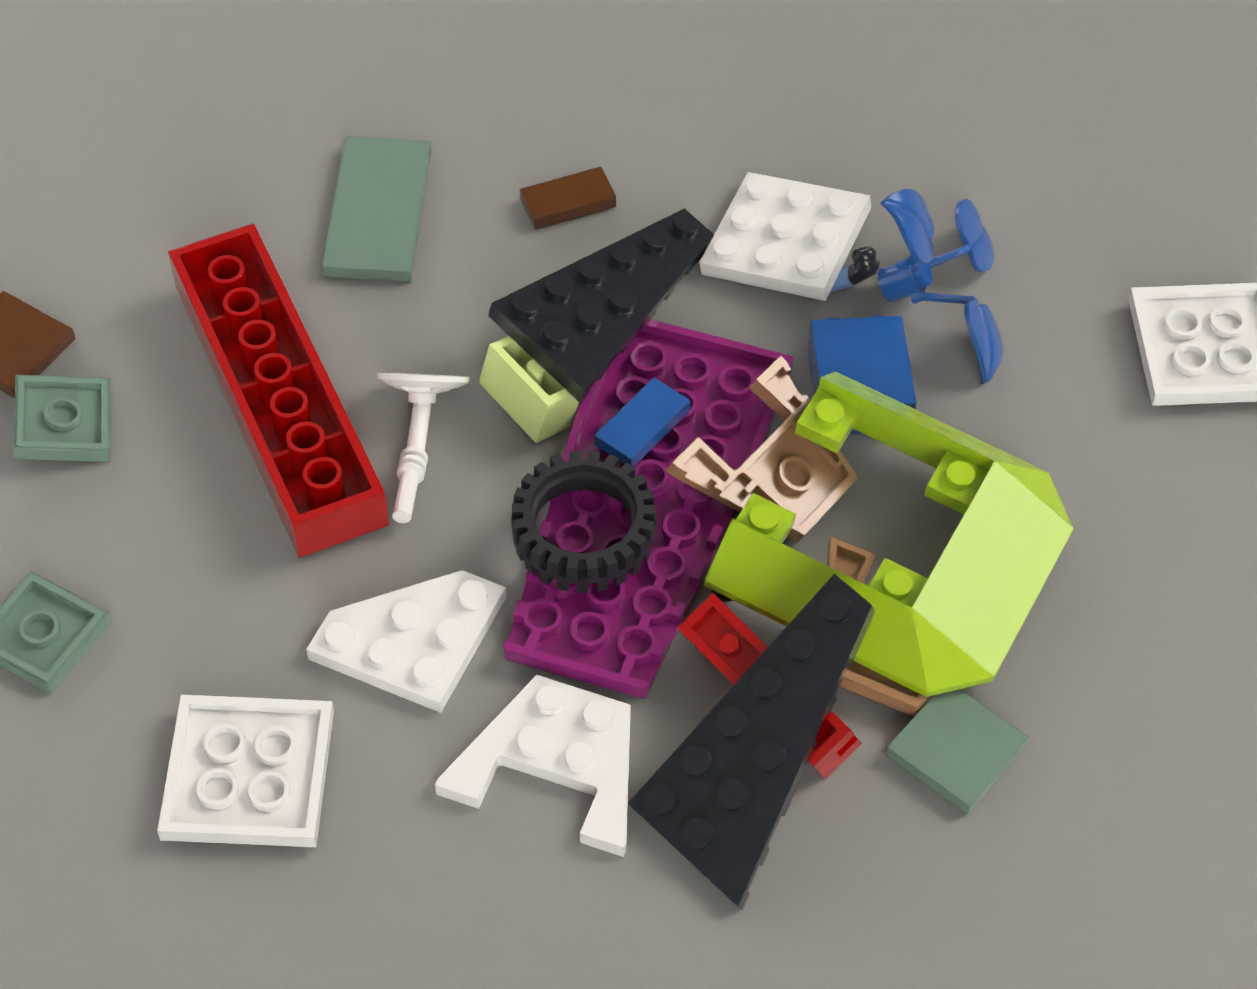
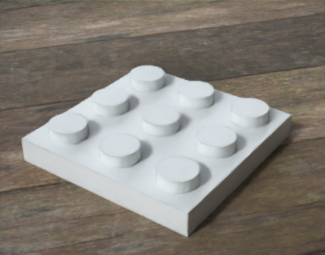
[699,172,871,301]
[1128,283,1257,406]
[157,695,334,847]

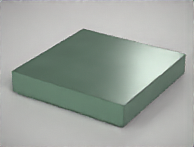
[13,375,110,462]
[0,571,112,695]
[886,689,1030,814]

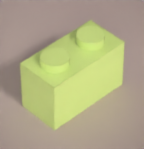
[479,336,579,443]

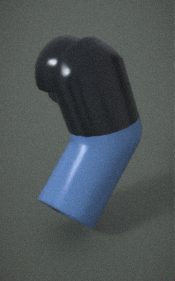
[830,246,880,293]

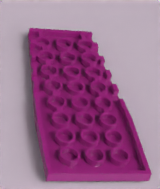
[503,319,794,699]

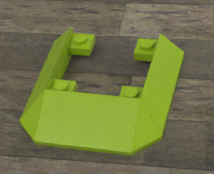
[704,371,1074,697]

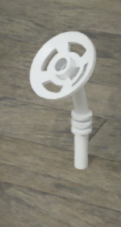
[376,373,470,523]

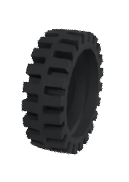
[511,451,656,593]

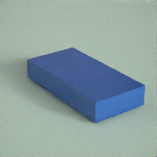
[595,377,691,467]

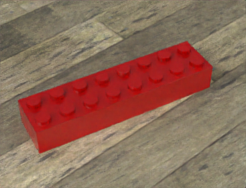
[168,223,389,558]

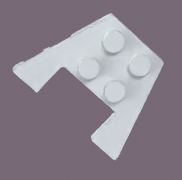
[435,675,631,857]

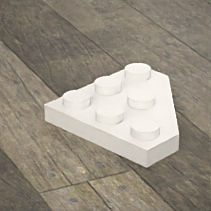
[306,570,506,713]

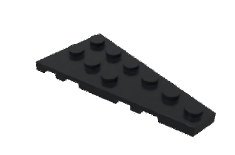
[488,208,714,404]
[628,573,876,910]

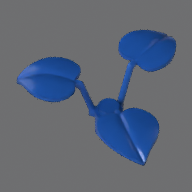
[878,189,1003,384]

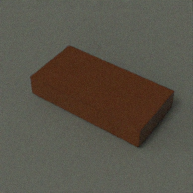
[520,166,616,230]

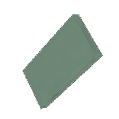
[322,136,432,282]

